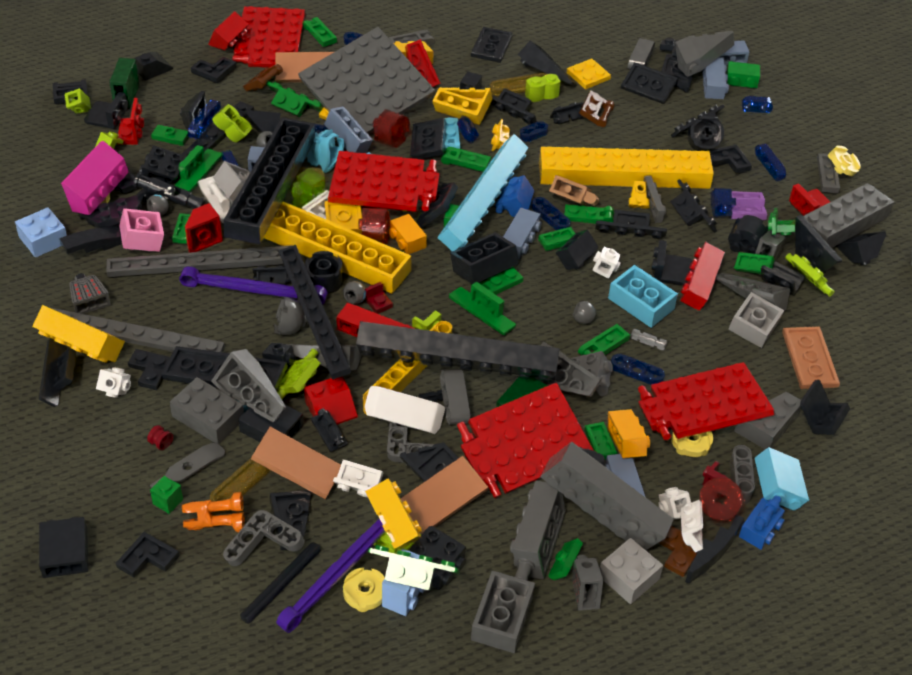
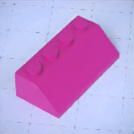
[61,141,129,215]

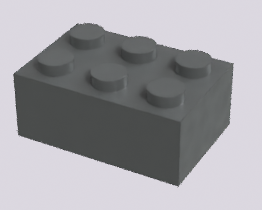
[170,377,244,444]
[471,571,535,653]

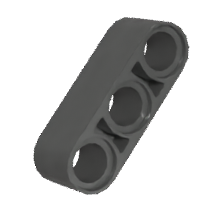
[628,38,655,69]
[440,369,470,425]
[730,445,755,505]

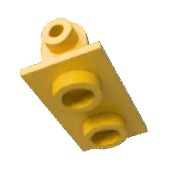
[491,119,510,151]

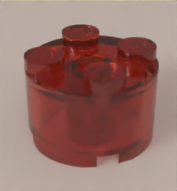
[373,109,410,148]
[358,208,390,245]
[699,477,745,521]

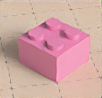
[119,209,164,252]

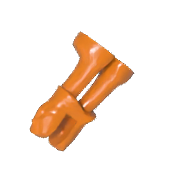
[182,492,245,533]

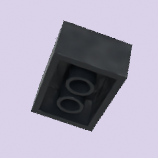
[450,233,518,284]

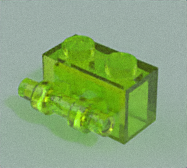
[292,168,325,209]

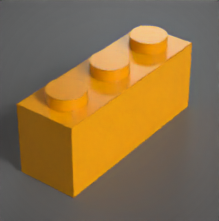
[608,409,650,458]

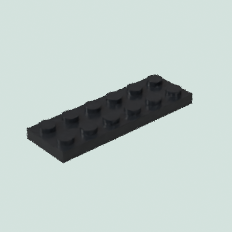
[161,346,287,391]

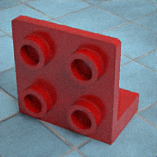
[117,98,144,145]
[789,184,830,216]

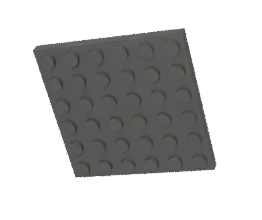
[298,27,436,135]

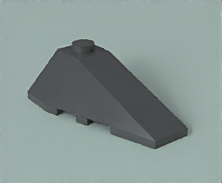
[715,272,790,311]

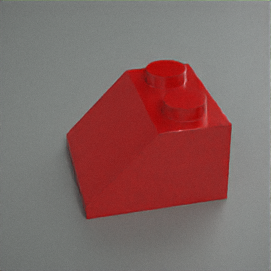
[208,11,249,50]
[185,203,223,253]
[304,377,358,425]

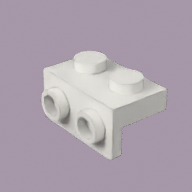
[333,460,383,498]
[681,500,703,552]

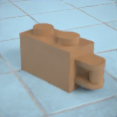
[549,175,599,206]

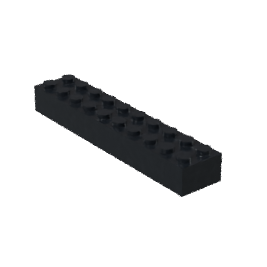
[224,117,315,244]
[356,321,559,382]

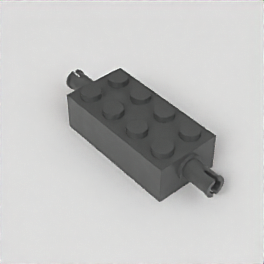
[510,481,566,580]

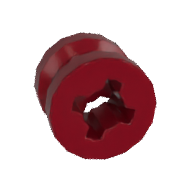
[147,425,174,451]

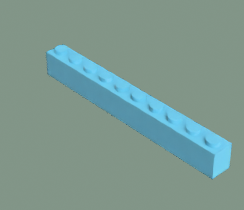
[437,134,528,252]

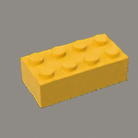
[32,305,125,363]

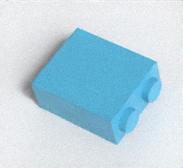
[755,447,809,510]

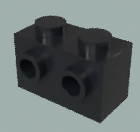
[556,229,599,270]

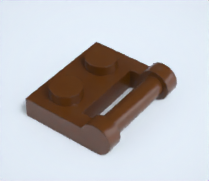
[243,64,283,91]
[579,90,615,127]

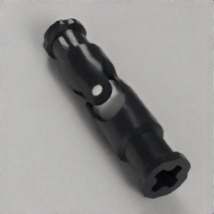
[133,172,206,209]

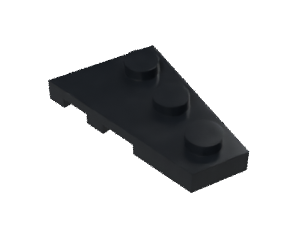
[269,490,311,550]

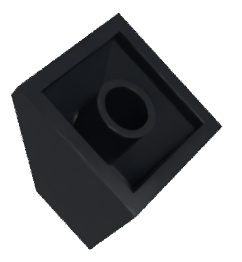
[134,52,173,81]
[180,91,208,137]
[242,110,281,133]
[836,231,886,265]

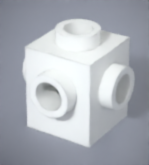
[593,247,620,279]
[96,367,131,398]
[659,487,691,519]

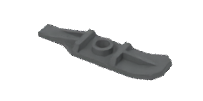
[150,443,225,488]

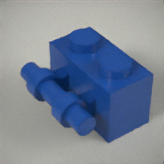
[495,175,534,217]
[739,495,785,550]

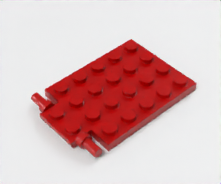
[232,6,305,68]
[328,151,440,212]
[638,362,774,440]
[457,382,594,498]

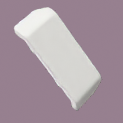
[198,176,234,223]
[365,386,445,434]

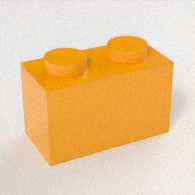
[389,214,427,254]

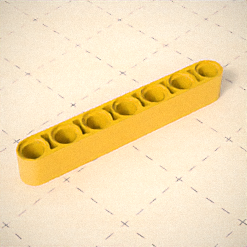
[363,321,452,415]

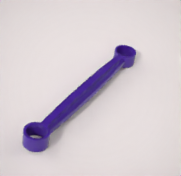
[179,266,328,305]
[276,519,385,633]

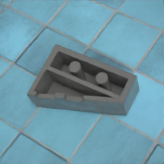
[734,392,801,449]

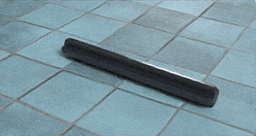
[240,542,321,624]

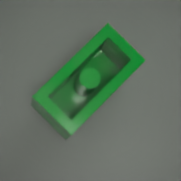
[726,61,760,88]

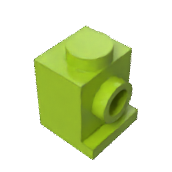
[65,88,91,113]

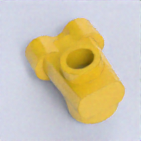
[629,181,650,209]

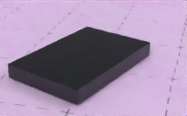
[471,27,513,63]
[621,62,678,104]
[410,118,446,159]

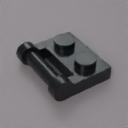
[52,79,88,104]

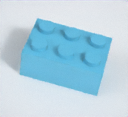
[608,265,678,328]

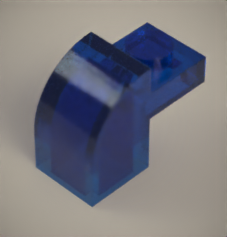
[711,188,736,216]

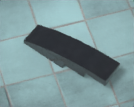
[59,226,122,254]
[685,515,744,583]

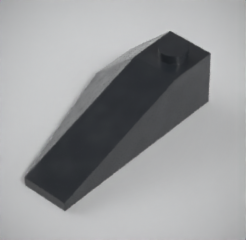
[518,40,577,87]

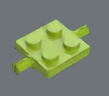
[785,253,835,297]
[277,349,321,399]

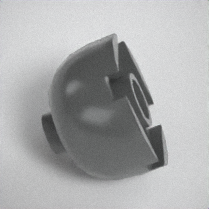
[274,296,307,336]

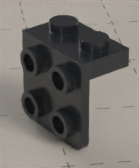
[84,92,128,129]
[139,145,186,180]
[651,240,692,285]
[760,261,805,296]
[800,380,850,435]
[408,526,466,590]

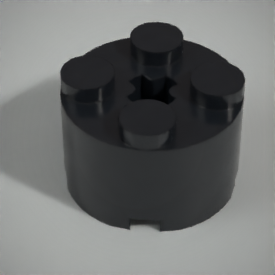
[688,116,724,151]
[728,215,769,254]
[305,251,343,293]

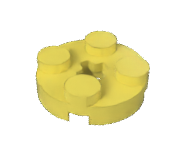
[828,146,861,176]
[672,431,713,457]
[343,568,385,612]

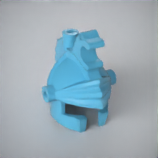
[307,129,344,173]

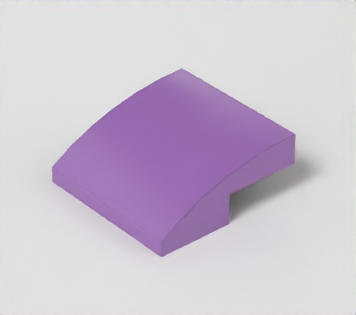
[727,191,767,220]

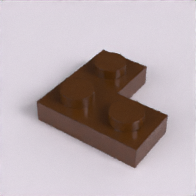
[659,526,698,577]

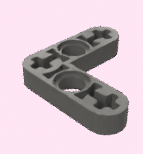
[387,422,434,463]
[223,510,305,566]

